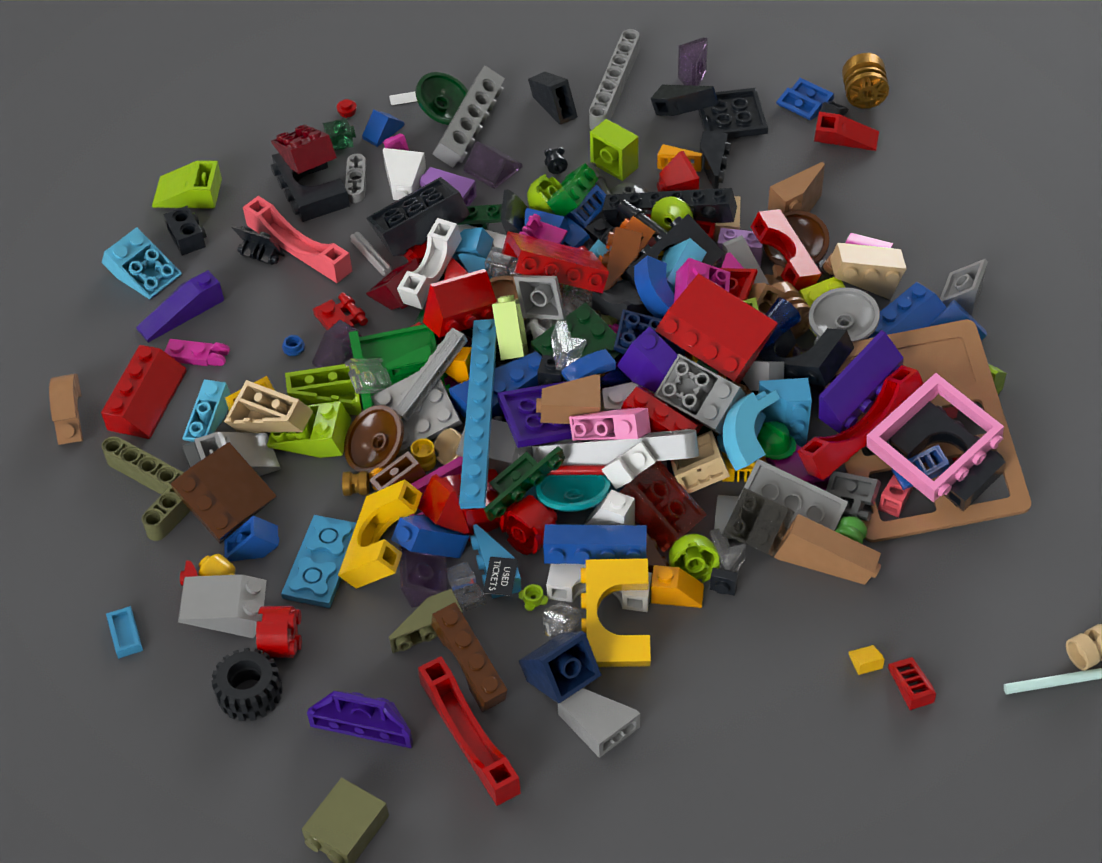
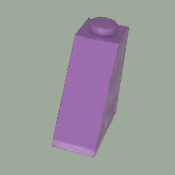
[419,167,477,206]

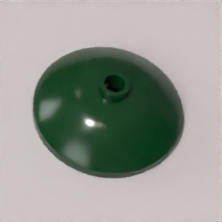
[415,72,468,125]

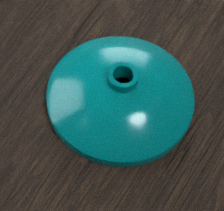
[536,475,611,512]

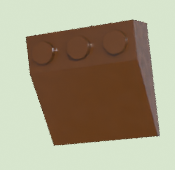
[170,442,277,544]

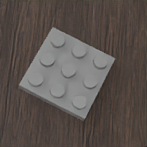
[371,371,462,457]

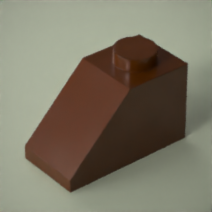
[369,451,426,491]

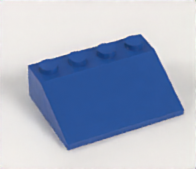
[866,282,946,339]

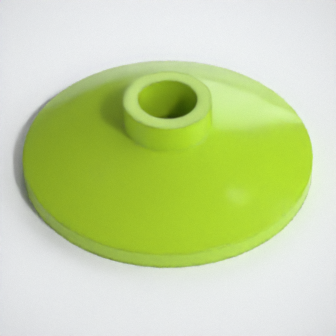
[651,197,693,232]

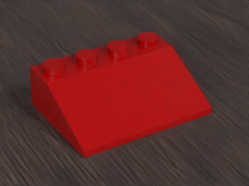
[655,273,778,384]

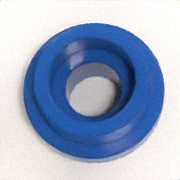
[282,335,305,356]

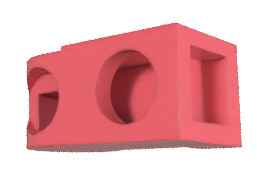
[878,475,914,518]

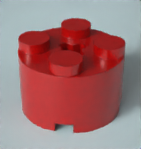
[500,495,557,555]
[256,606,302,658]

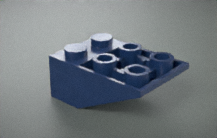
[614,309,686,357]

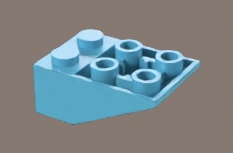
[101,227,182,299]

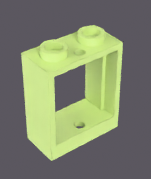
[492,295,529,360]

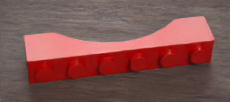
[797,365,924,480]
[418,656,521,806]

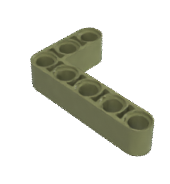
[101,436,191,541]

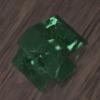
[323,118,356,151]

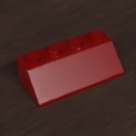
[101,345,187,439]

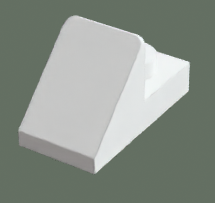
[601,441,656,489]

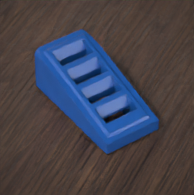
[565,185,606,229]
[892,445,950,490]

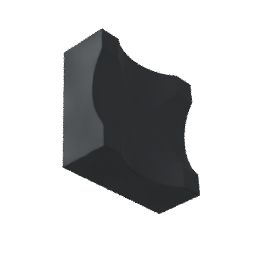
[592,280,650,322]

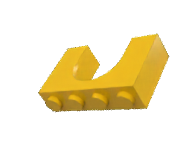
[338,479,422,589]
[581,559,651,667]

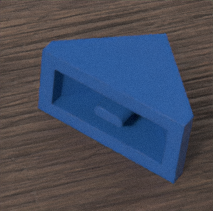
[362,109,405,147]

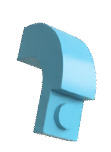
[723,390,780,471]

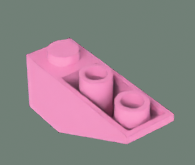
[569,408,651,441]

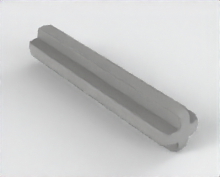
[350,232,392,276]

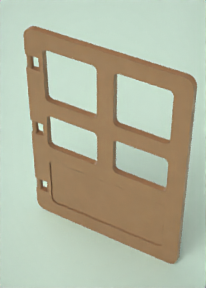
[824,320,1031,542]

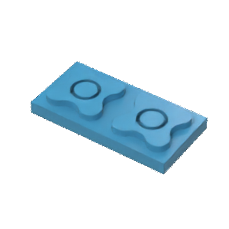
[281,515,356,608]

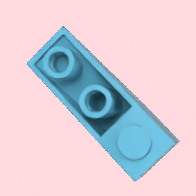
[182,379,231,442]

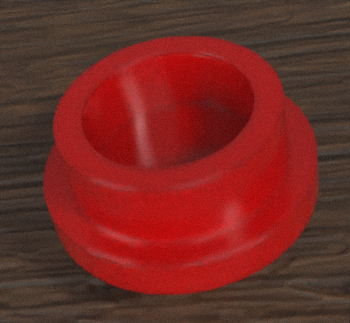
[336,99,357,118]

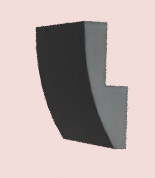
[501,189,528,234]

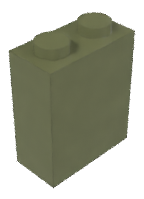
[302,777,389,863]

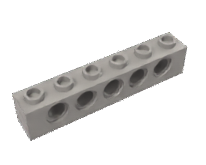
[432,65,505,168]

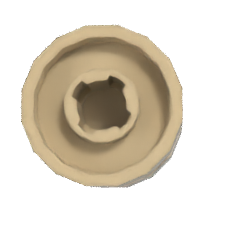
[1066,624,1102,671]

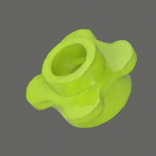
[519,584,548,611]

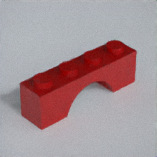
[750,209,821,291]

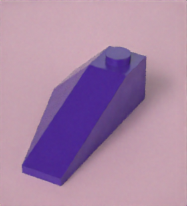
[136,270,224,343]
[617,326,678,393]

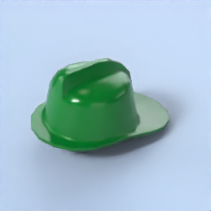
[757,421,796,460]

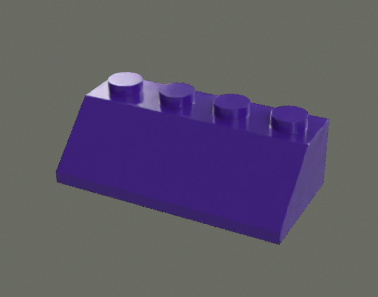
[819,330,904,433]

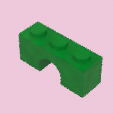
[546,163,598,216]

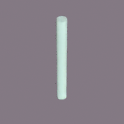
[1004,668,1102,695]

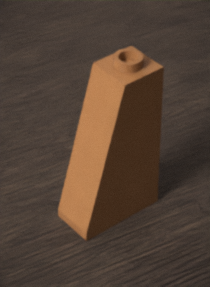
[774,514,881,585]

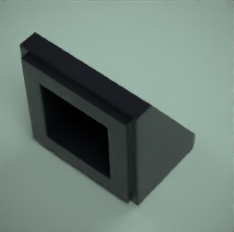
[818,101,849,116]

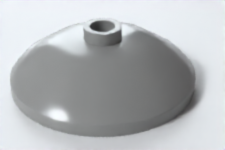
[809,288,880,342]

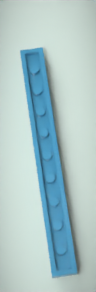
[459,319,497,509]

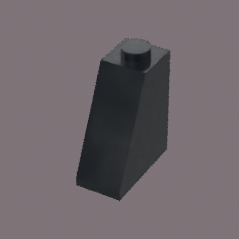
[528,72,578,125]

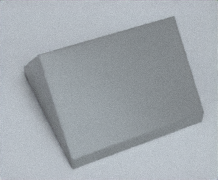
[940,259,988,314]

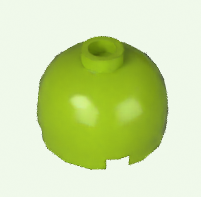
[527,174,562,215]
[669,534,720,583]

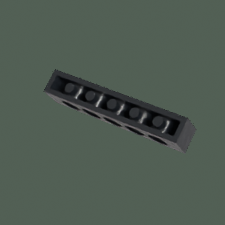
[602,188,737,227]

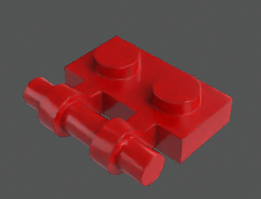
[313,292,368,341]

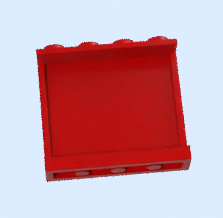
[502,231,609,294]

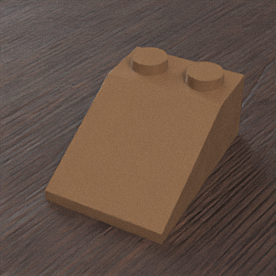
[768,162,825,213]

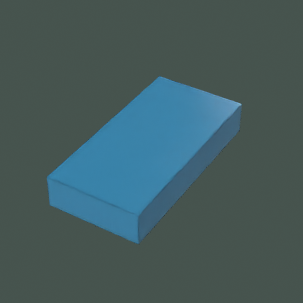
[106,606,143,659]

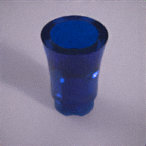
[762,297,801,349]

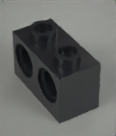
[163,206,207,256]

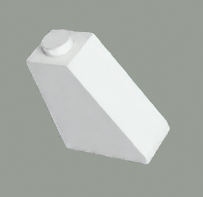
[383,148,426,200]
[584,490,635,525]

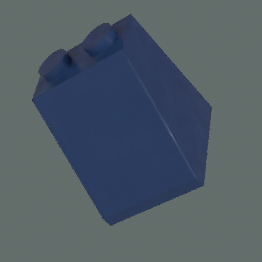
[519,631,601,704]

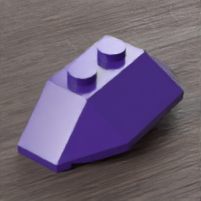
[307,691,413,749]

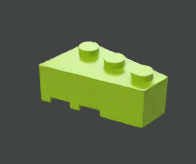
[285,363,362,416]

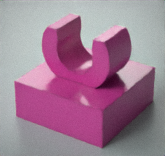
[383,133,409,151]

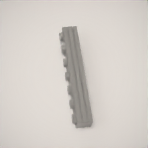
[392,328,468,422]

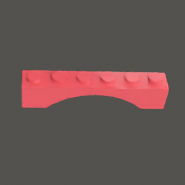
[243,196,352,283]

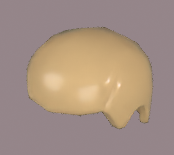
[434,428,462,465]

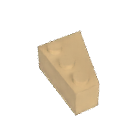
[830,243,907,300]
[224,380,313,432]

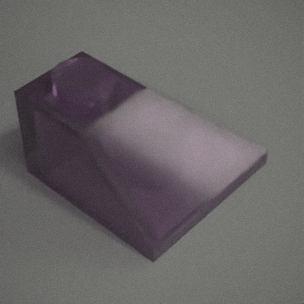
[312,320,362,368]

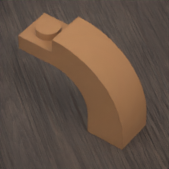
[49,374,83,445]

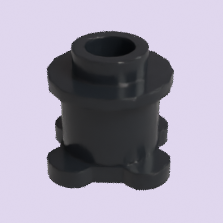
[544,147,568,174]

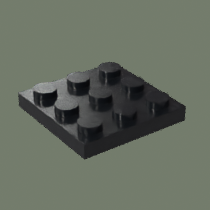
[698,88,768,138]

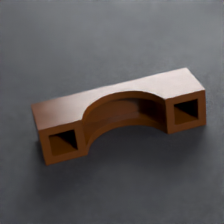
[431,602,508,712]

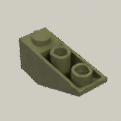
[389,589,463,653]

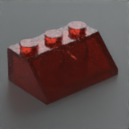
[620,461,707,552]

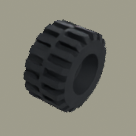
[211,648,283,721]

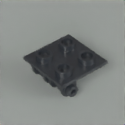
[231,226,285,265]

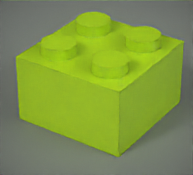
[590,119,638,181]

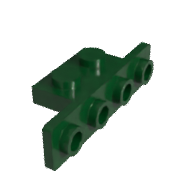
[457,204,502,230]
[484,446,565,521]

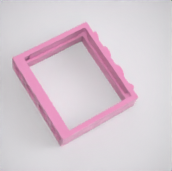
[867,373,1004,502]

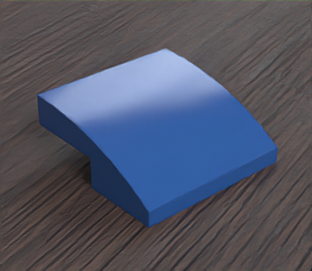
[776,78,834,121]

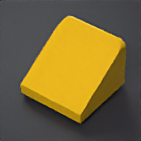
[848,645,885,675]

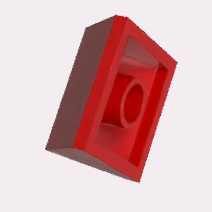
[418,474,469,534]

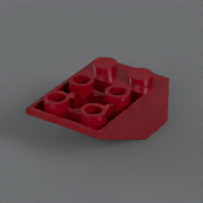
[271,125,337,174]

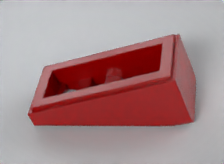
[888,657,936,710]

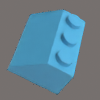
[758,378,812,447]

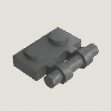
[826,471,881,521]

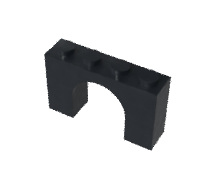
[270,153,350,222]
[620,214,725,288]
[755,324,854,386]
[889,401,1006,512]

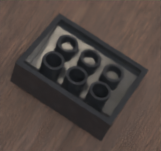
[366,177,470,256]

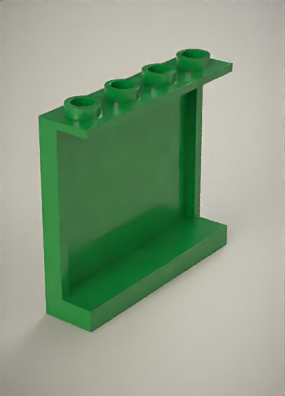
[349,324,451,410]

